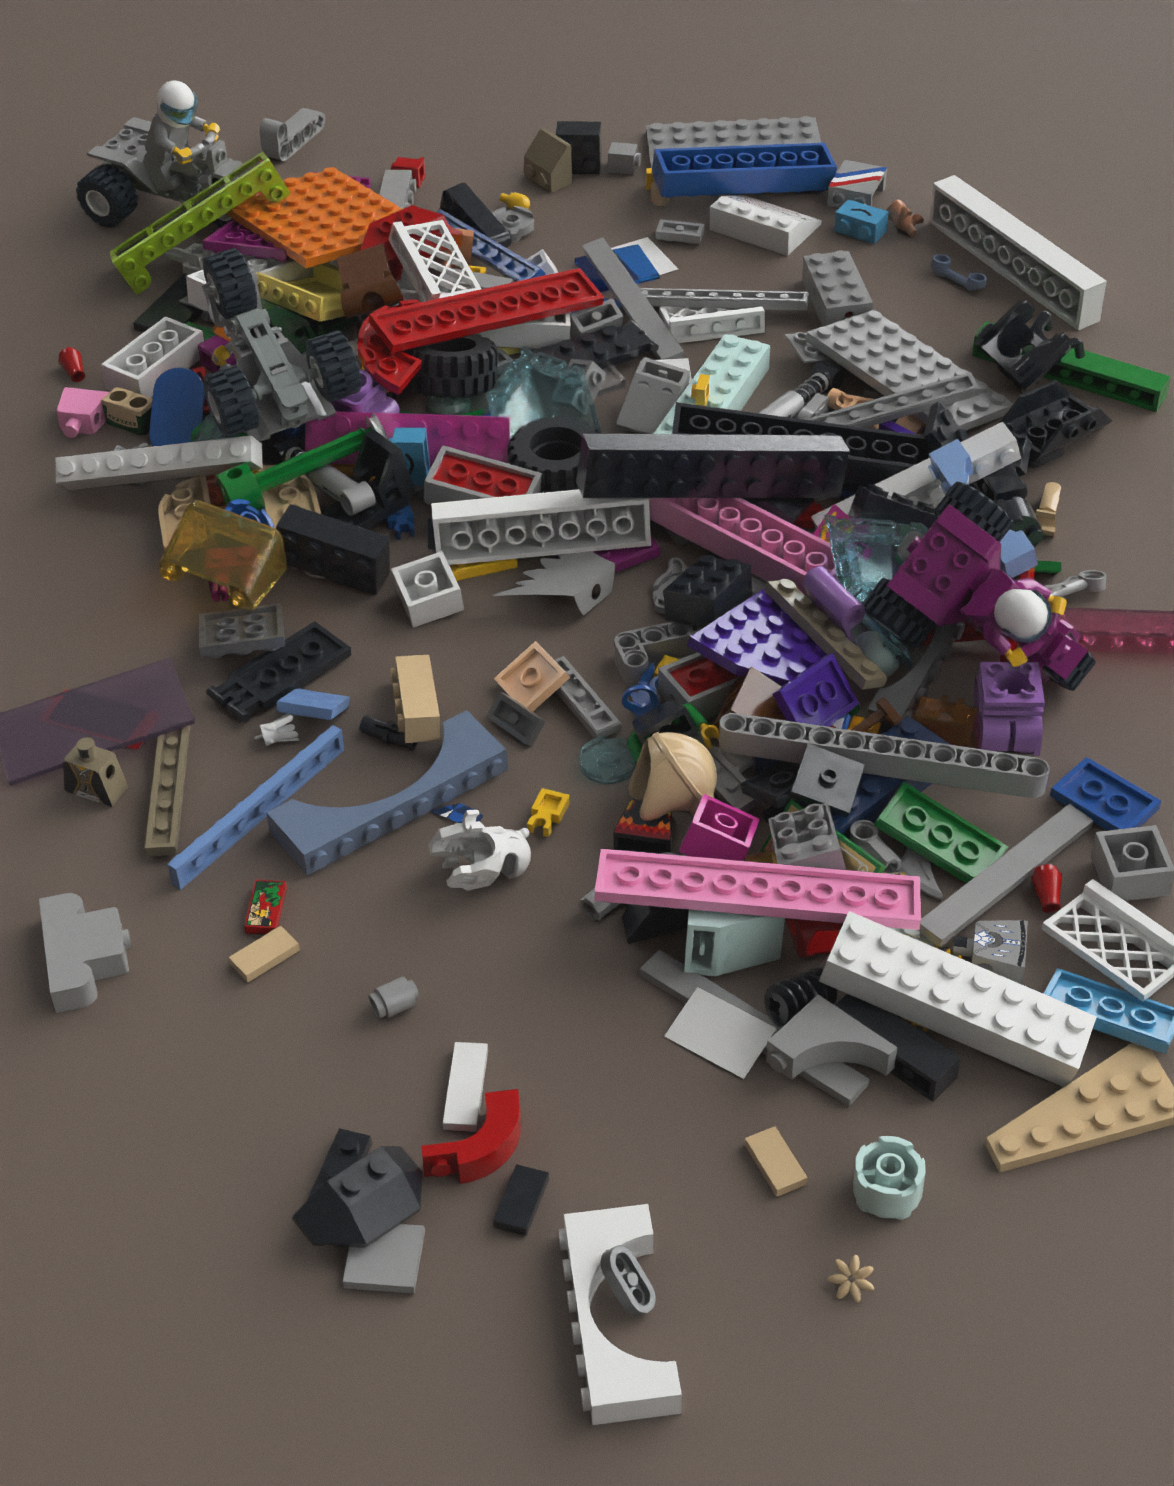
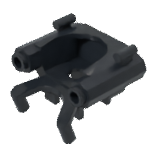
[975,300,1085,393]

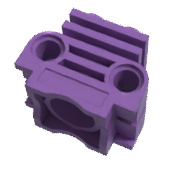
[973,662,1045,756]

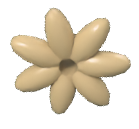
[828,1255,874,1303]

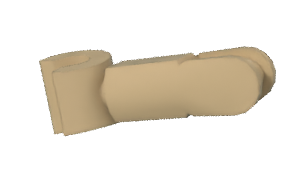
[1035,482,1061,537]

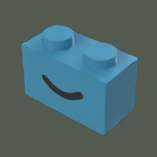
[834,199,889,244]
[389,428,431,486]

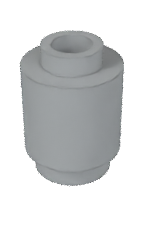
[368,976,419,1019]

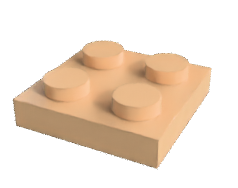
[494,641,570,712]

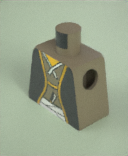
[63,737,128,807]

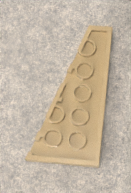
[985,1043,1174,1173]

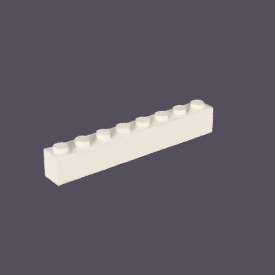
[811,422,1021,531]
[55,436,263,490]

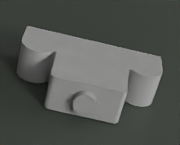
[39,893,132,1013]

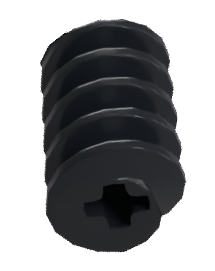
[764,968,837,1026]

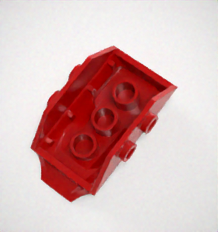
[360,205,463,282]

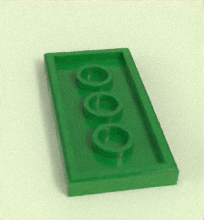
[874,782,1009,884]

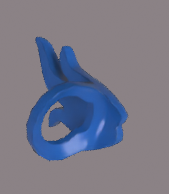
[621,662,660,717]

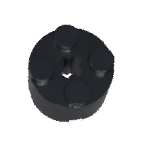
[995,497,1043,548]

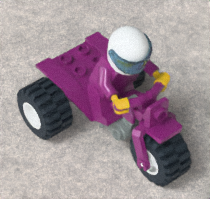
[862,482,1096,691]

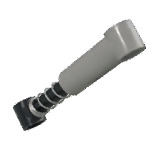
[759,361,844,418]
[270,436,376,516]

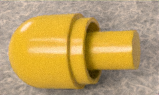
[499,192,530,210]

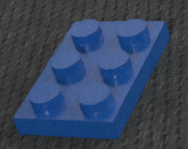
[1050,757,1161,831]

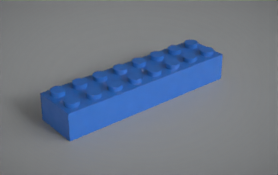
[652,143,837,198]

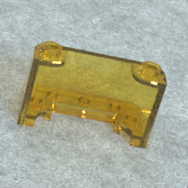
[158,500,287,611]

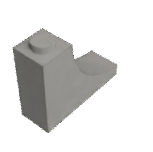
[766,995,897,1079]

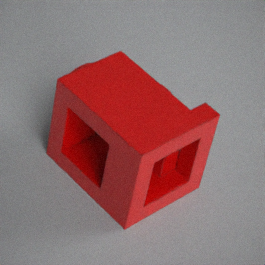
[391,157,426,188]

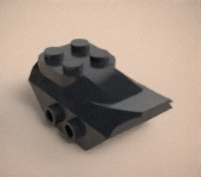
[999,380,1113,468]

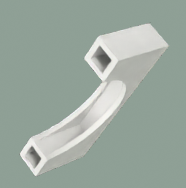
[558,1204,682,1425]

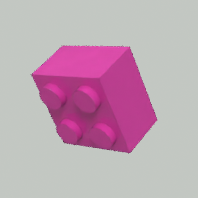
[679,794,760,861]

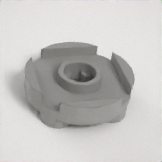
[492,206,535,242]

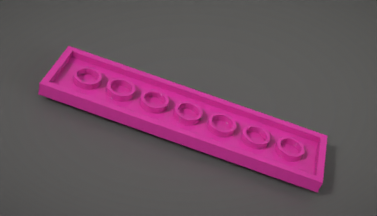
[305,411,511,467]

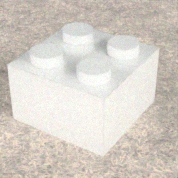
[391,551,464,628]

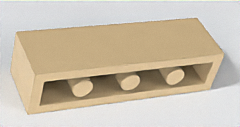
[390,655,440,743]

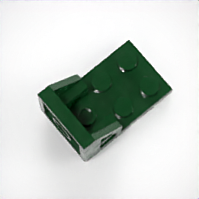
[260,298,359,354]

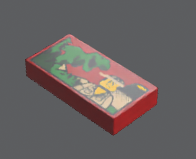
[244,880,287,934]

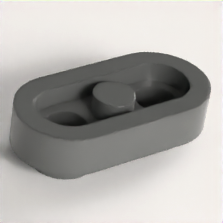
[600,1245,656,1316]

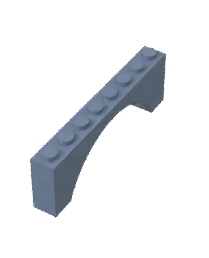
[266,710,508,875]

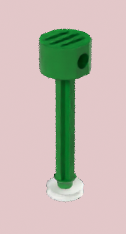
[215,413,387,511]

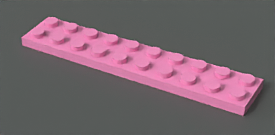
[594,849,921,930]

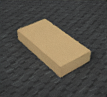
[229,926,300,983]
[745,1126,808,1197]

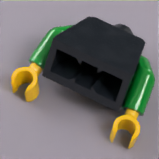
[627,701,719,764]

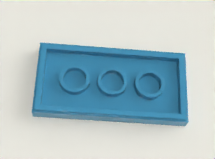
[1043,968,1174,1054]

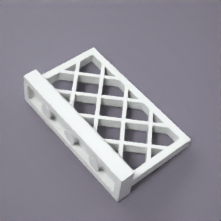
[388,220,481,302]
[659,306,765,343]
[1041,879,1174,1002]

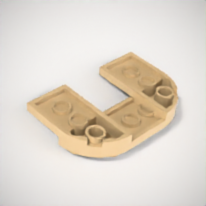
[158,465,321,556]

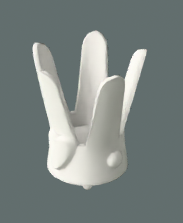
[254,714,299,747]

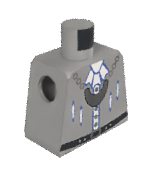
[953,920,1028,985]

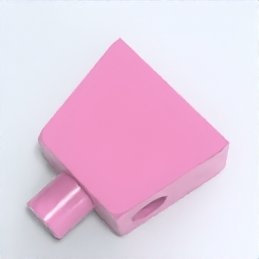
[57,387,109,438]

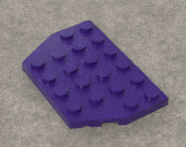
[687,588,827,686]

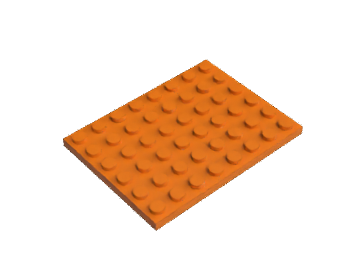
[225,167,402,268]

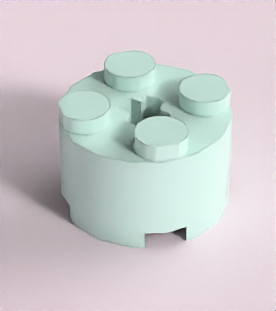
[853,1136,925,1220]

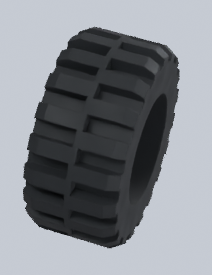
[404,334,498,398]
[508,416,600,493]

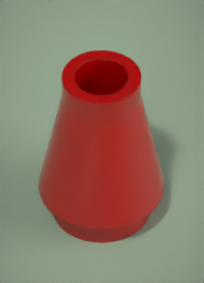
[58,347,85,382]
[1031,864,1062,913]

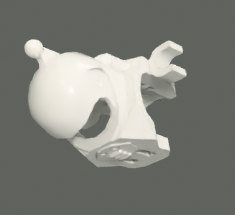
[428,810,531,891]

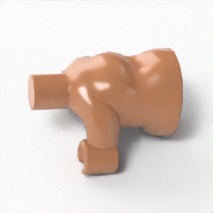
[886,200,924,237]

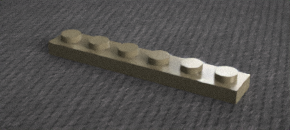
[764,579,888,690]
[145,719,190,856]

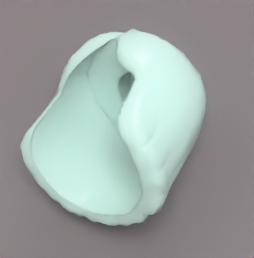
[858,631,899,677]

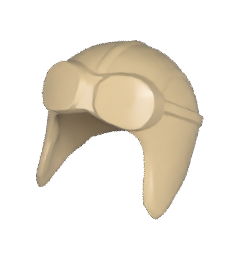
[628,732,717,821]

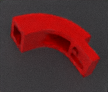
[421,1089,521,1184]

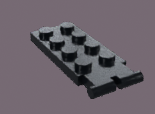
[530,320,659,385]
[206,621,352,723]

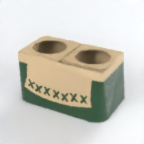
[101,387,153,435]

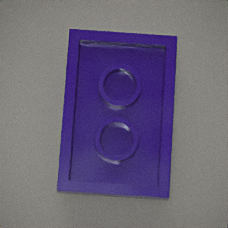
[772,653,860,727]

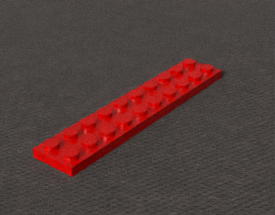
[368,268,604,353]

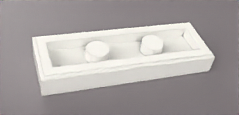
[443,1042,488,1132]

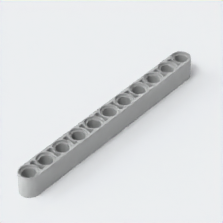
[719,713,1049,798]

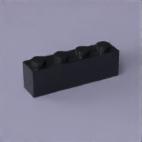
[835,994,961,1102]

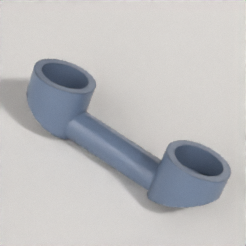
[931,254,987,291]

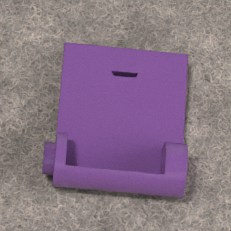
[803,566,866,645]

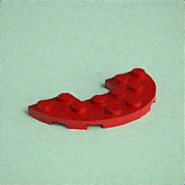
[357,299,443,395]

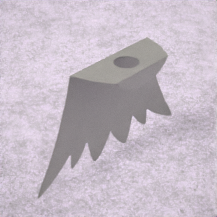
[492,551,615,615]

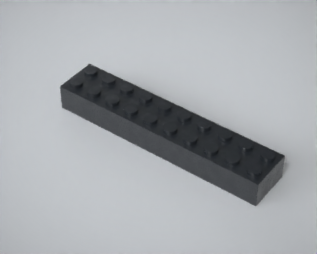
[672,402,934,486]
[576,434,850,498]

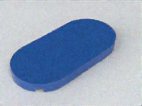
[149,368,205,447]

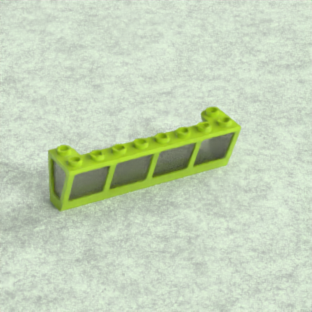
[109,151,291,295]

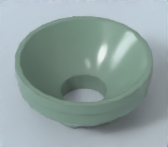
[426,396,471,415]

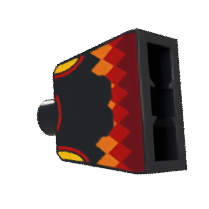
[613,799,672,854]

